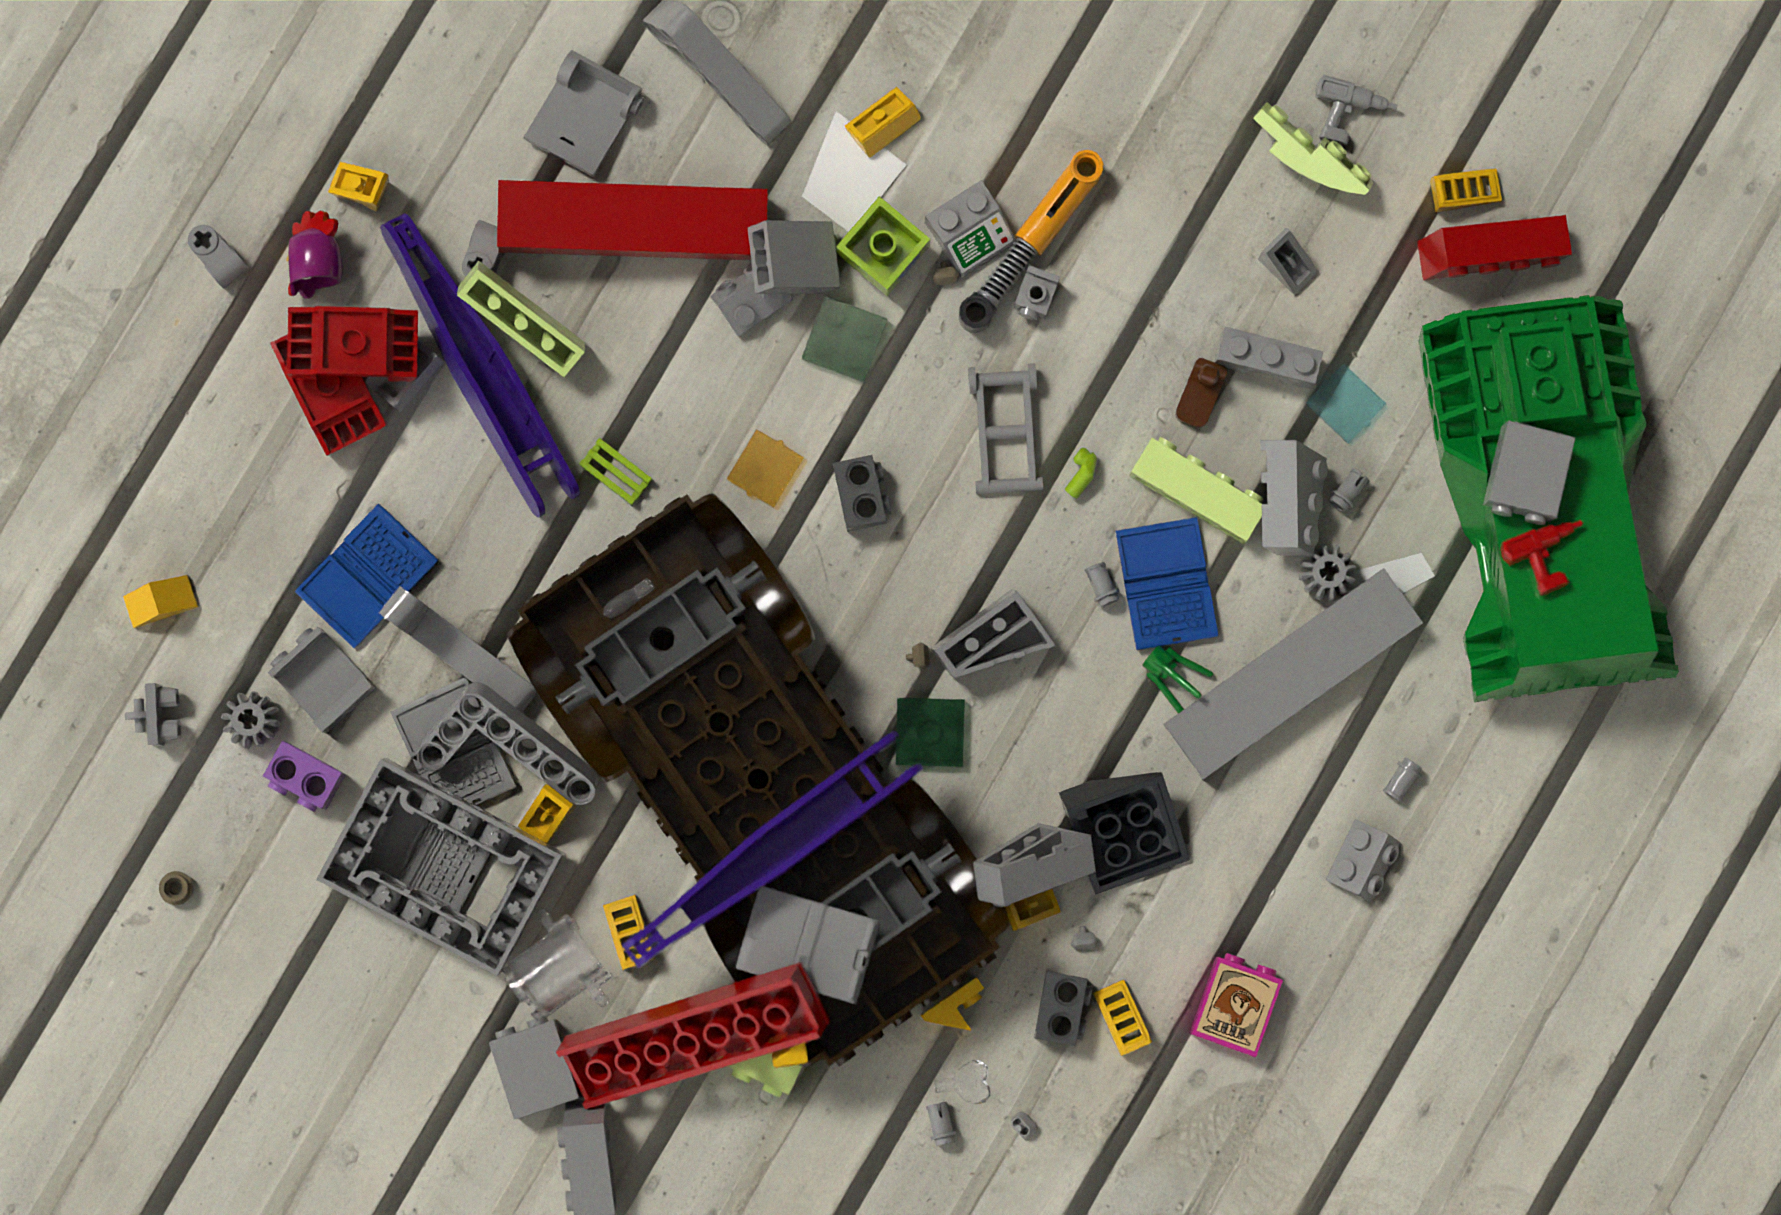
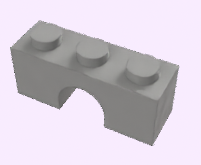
[1215,327,1324,389]

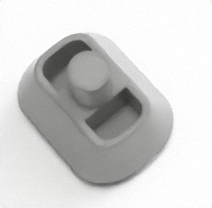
[1071,926,1098,950]
[1011,1112,1037,1139]

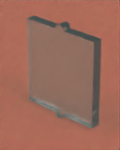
[1306,364,1386,444]

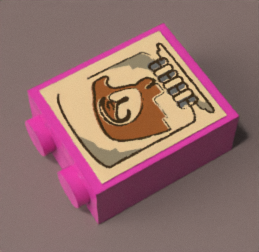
[1189,953,1283,1057]

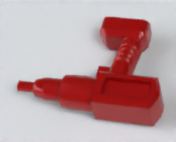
[1501,520,1583,596]

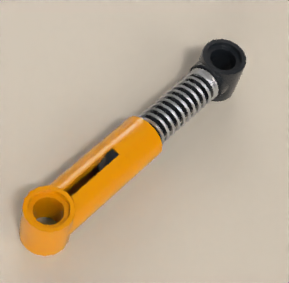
[959,150,1103,333]

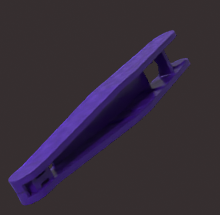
[380,213,580,517]
[622,730,924,968]

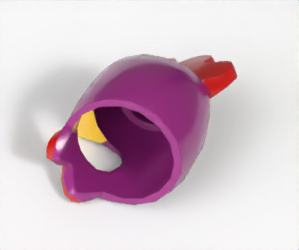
[286,210,343,299]

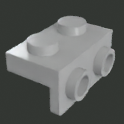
[710,263,793,337]
[363,341,444,413]
[1326,819,1400,902]

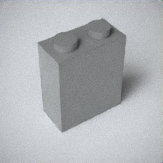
[748,220,840,294]
[1483,421,1575,525]
[489,1015,582,1120]

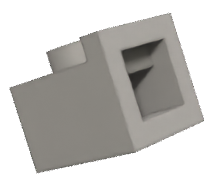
[1014,265,1060,321]

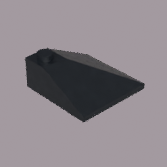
[1058,772,1190,895]

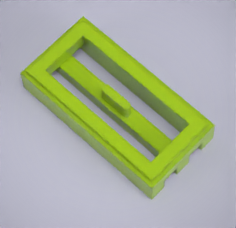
[579,438,653,506]

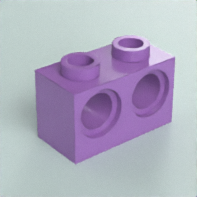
[263,741,346,812]

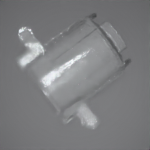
[501,908,613,1021]

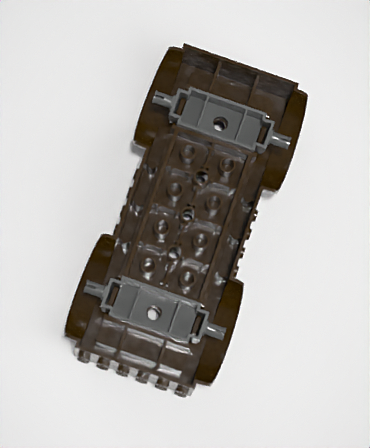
[507,493,1010,1068]

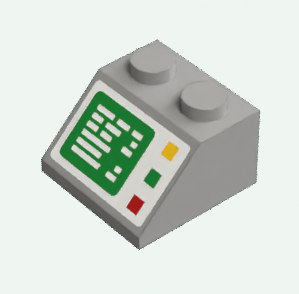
[925,180,1017,278]

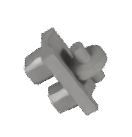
[125,683,181,746]

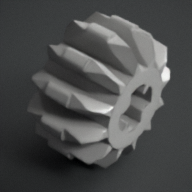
[1299,544,1357,601]
[221,691,280,749]

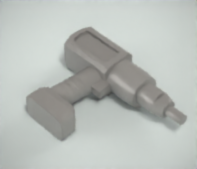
[1315,75,1398,146]

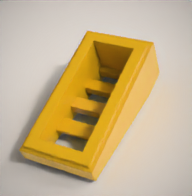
[1430,168,1502,212]
[603,895,656,970]
[1093,979,1152,1056]

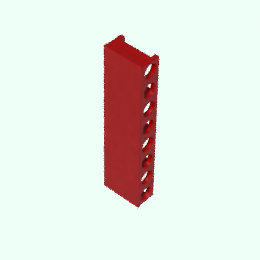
[497,180,768,260]
[556,962,830,1109]

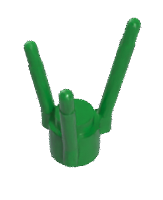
[1142,645,1213,714]

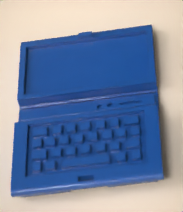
[294,503,439,649]
[1115,517,1219,650]

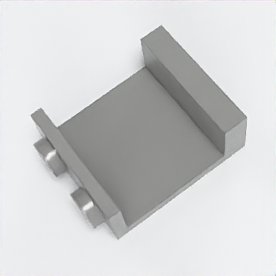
[268,627,376,734]

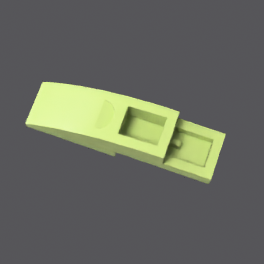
[1253,102,1374,195]

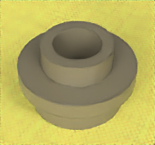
[159,871,193,905]

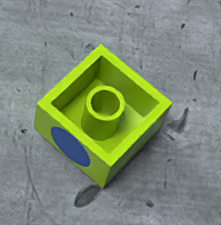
[836,196,931,296]

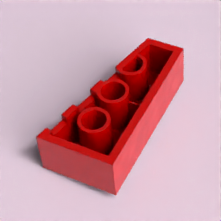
[1417,215,1572,281]

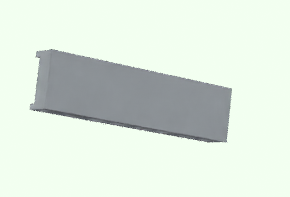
[1163,568,1423,779]

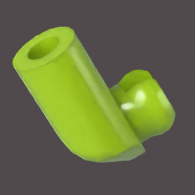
[1065,448,1097,499]

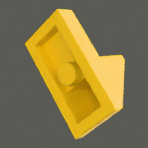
[328,162,389,212]
[920,977,985,1031]

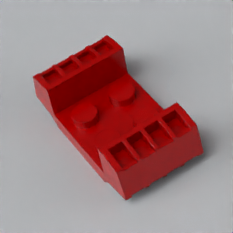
[287,306,418,382]
[270,334,388,456]

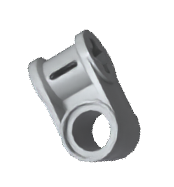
[462,220,505,277]
[188,225,249,289]

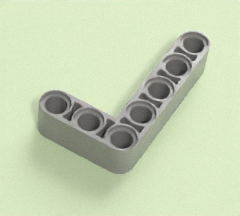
[642,0,791,145]
[379,586,537,712]
[417,682,599,805]

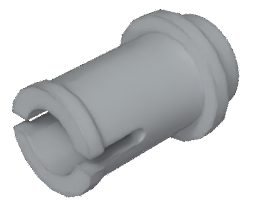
[1329,468,1370,513]
[1085,562,1120,607]
[1383,757,1422,802]
[926,1102,957,1146]

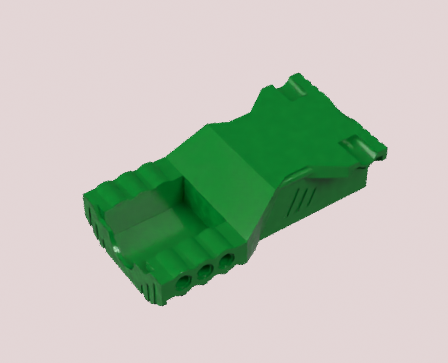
[1418,295,1679,702]

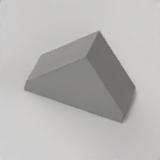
[1258,228,1318,295]

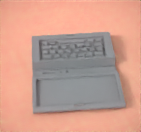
[390,677,516,806]
[368,804,491,912]
[735,887,881,1004]

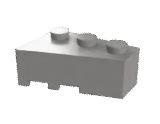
[1260,440,1328,556]
[931,589,1056,678]
[973,823,1096,907]
[557,1100,617,1215]

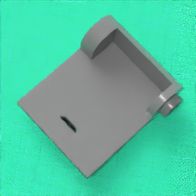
[524,50,645,177]

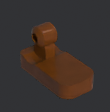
[1175,358,1227,429]

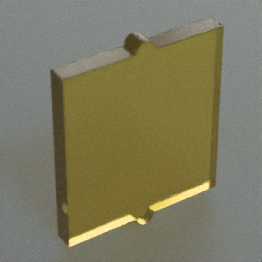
[727,429,804,508]

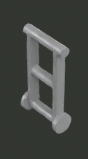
[968,363,1043,494]

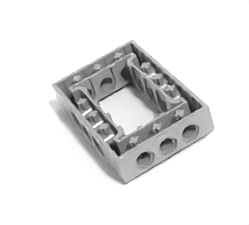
[316,758,565,976]

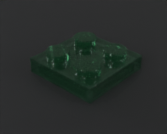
[801,296,888,382]
[896,698,965,767]

